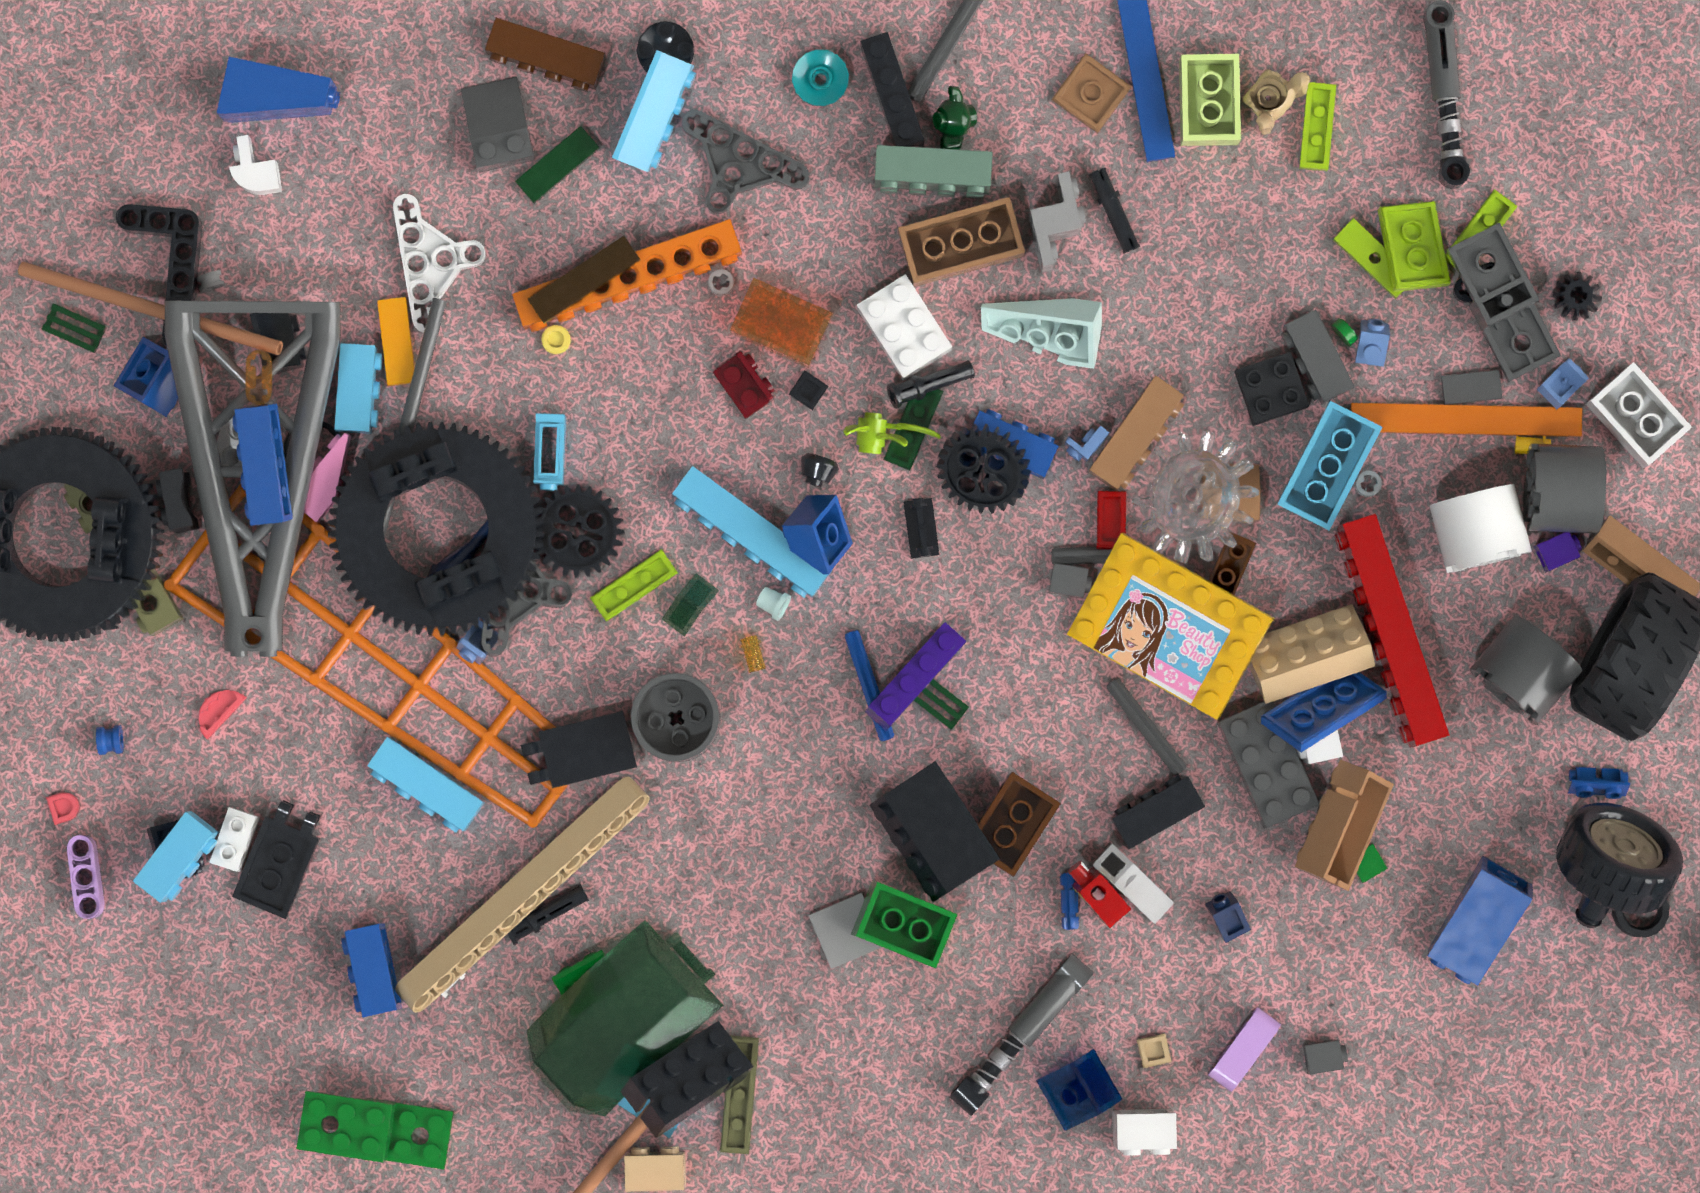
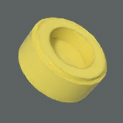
[541,325,571,354]

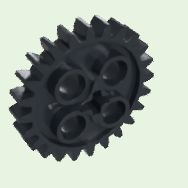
[936,424,1031,514]
[535,484,625,579]

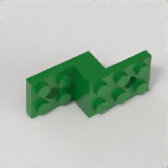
[296,1090,454,1170]

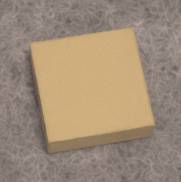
[1137,1033,1172,1068]

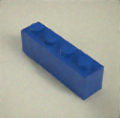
[233,403,293,526]

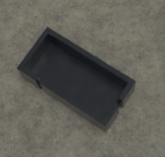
[621,1021,754,1138]

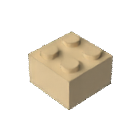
[624,1146,686,1192]

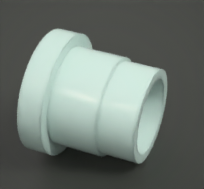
[756,587,791,621]

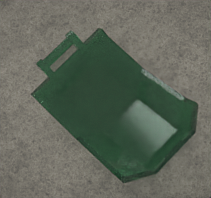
[526,920,724,1117]

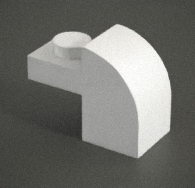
[229,135,282,195]

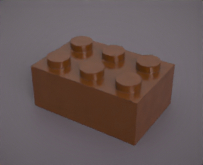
[978,772,1061,877]

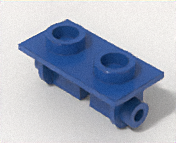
[1568,767,1630,799]

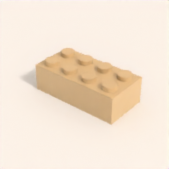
[1249,604,1375,704]

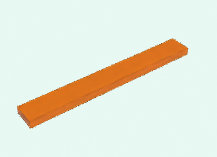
[1350,403,1582,437]

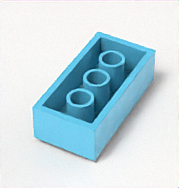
[1277,401,1382,531]

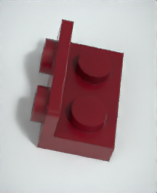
[713,351,775,419]

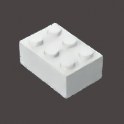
[857,274,952,381]
[1586,362,1692,468]
[1112,1109,1177,1155]

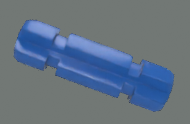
[1060,873,1079,930]

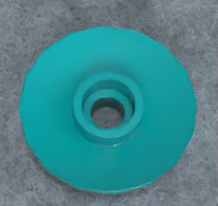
[792,49,849,106]

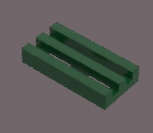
[41,303,107,353]
[914,679,969,730]

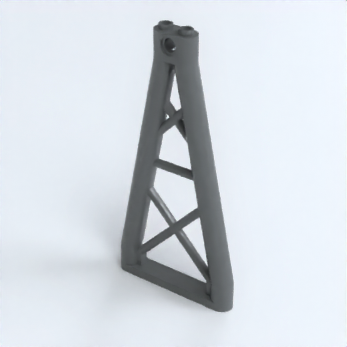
[164,301,341,657]

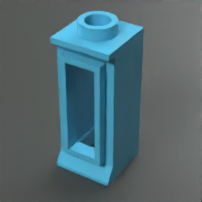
[533,413,566,491]

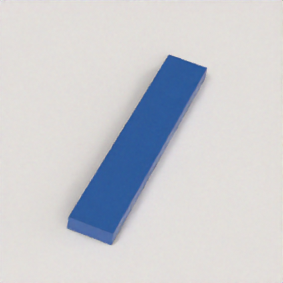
[1117,0,1175,163]

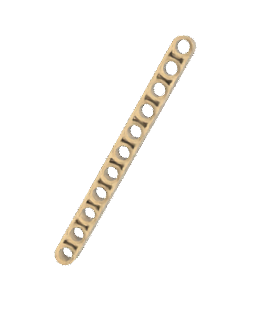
[395,777,650,1013]

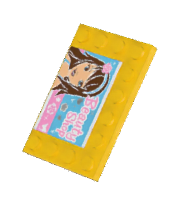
[1067,533,1274,720]

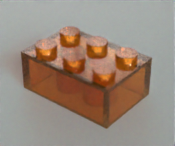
[730,278,833,369]

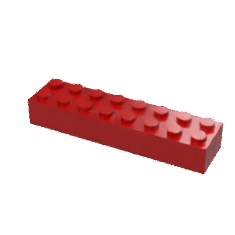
[1334,513,1450,748]

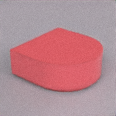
[46,792,80,825]

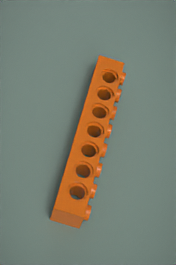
[512,219,742,332]

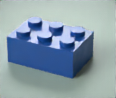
[341,923,402,1017]

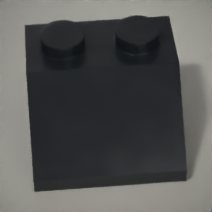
[250,313,307,374]

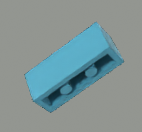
[334,343,382,434]
[133,811,219,903]

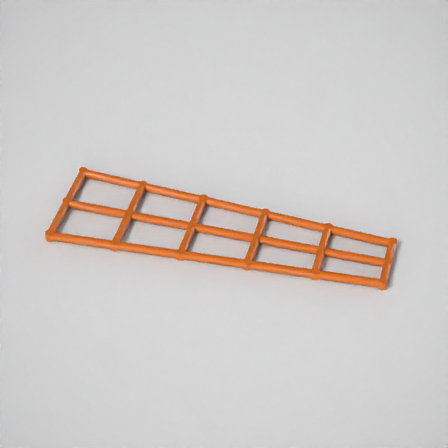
[164,483,568,828]

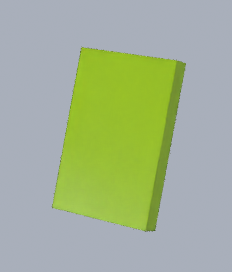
[1377,201,1451,292]

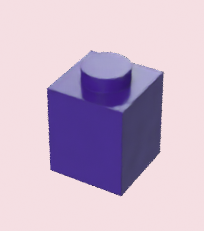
[1534,532,1582,573]

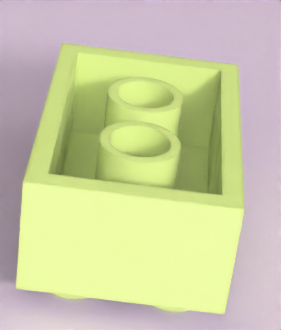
[1179,54,1241,146]

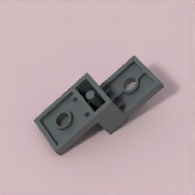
[1447,223,1561,382]

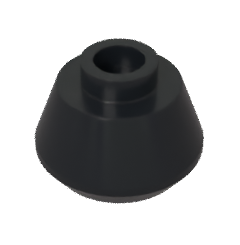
[801,453,839,488]

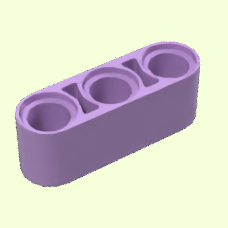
[67,835,105,919]
[1208,1007,1281,1092]

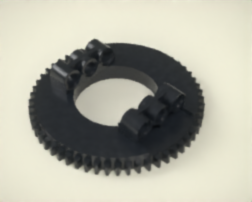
[328,422,544,637]
[0,427,165,642]

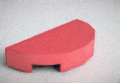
[198,690,247,740]

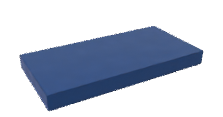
[1261,672,1387,753]

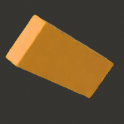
[377,297,415,387]

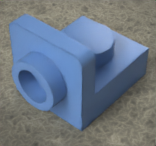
[1065,426,1109,462]

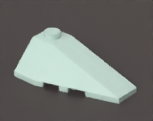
[981,298,1102,369]

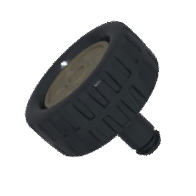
[1556,803,1683,928]

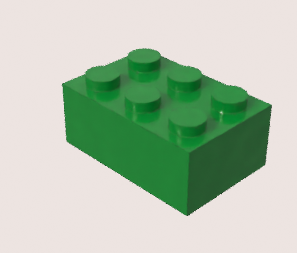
[851,880,958,968]

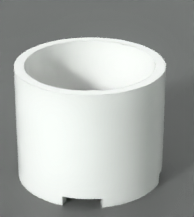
[1429,484,1532,573]

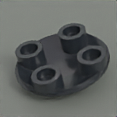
[636,21,694,72]

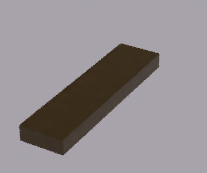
[528,236,641,324]

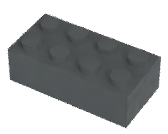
[1217,701,1320,829]

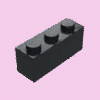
[1111,775,1205,850]

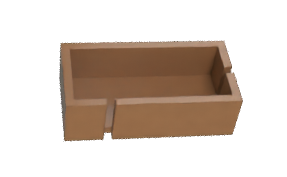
[1295,759,1394,891]

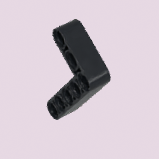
[116,204,203,346]

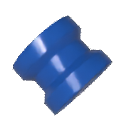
[96,725,124,755]

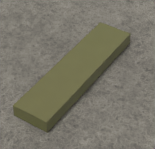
[720,1035,759,1155]

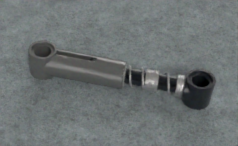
[1423,0,1470,189]
[949,953,1094,1116]

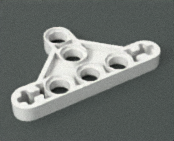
[393,194,486,333]

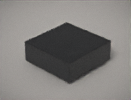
[789,370,829,411]

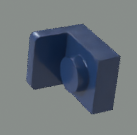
[1205,891,1251,943]

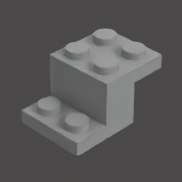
[1028,171,1086,273]

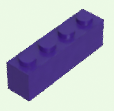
[865,622,966,731]

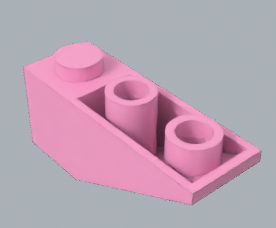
[304,433,351,522]

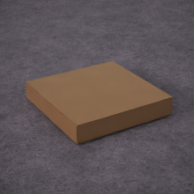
[1051,53,1132,134]

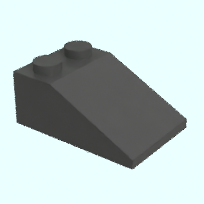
[461,77,535,173]

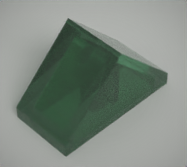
[662,573,719,637]

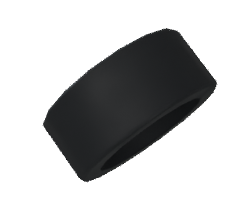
[1612,900,1670,938]

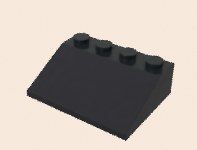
[869,761,1000,902]

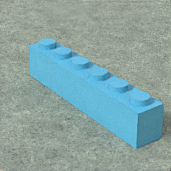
[672,466,833,598]

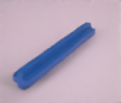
[845,630,894,741]

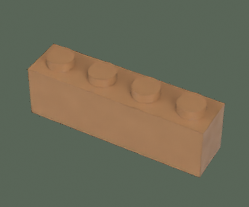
[1088,376,1184,491]
[1583,515,1700,597]

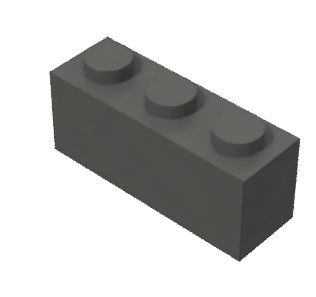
[1281,310,1355,405]

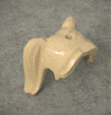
[1243,69,1310,135]

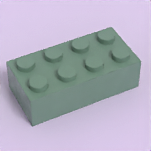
[874,145,993,199]

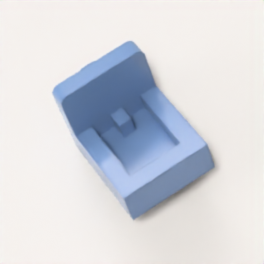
[1355,319,1390,367]
[1537,358,1589,409]
[457,619,498,665]

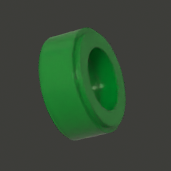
[1331,318,1358,347]

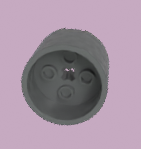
[1523,444,1606,534]
[1469,615,1583,725]
[631,673,721,762]

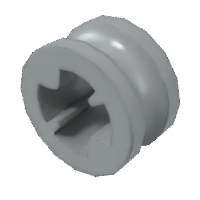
[708,269,734,296]
[196,270,225,293]
[1355,470,1382,497]

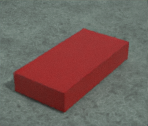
[1096,491,1126,550]

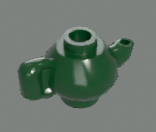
[932,86,977,150]

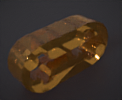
[245,350,272,405]

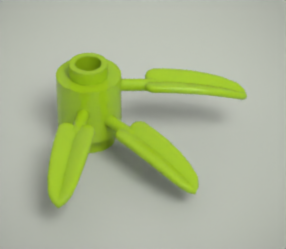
[843,412,941,454]

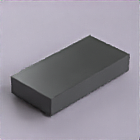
[1441,370,1502,405]

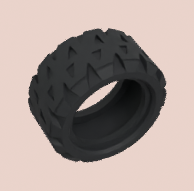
[1569,572,1700,741]

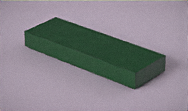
[515,126,600,204]
[883,389,944,471]

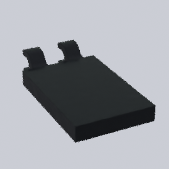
[520,711,637,788]
[232,800,321,919]

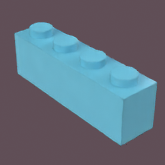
[367,737,485,833]

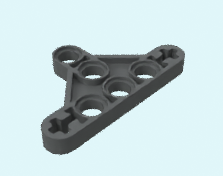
[682,110,809,214]
[480,561,572,657]

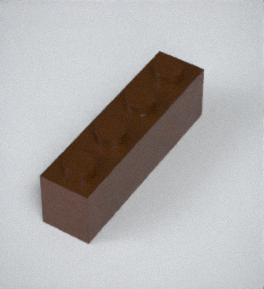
[485,17,606,92]

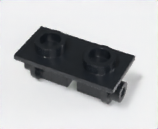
[903,498,940,559]

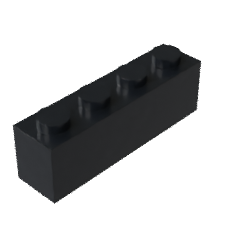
[860,32,925,147]

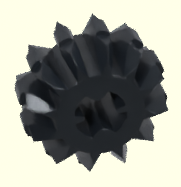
[1551,272,1602,321]

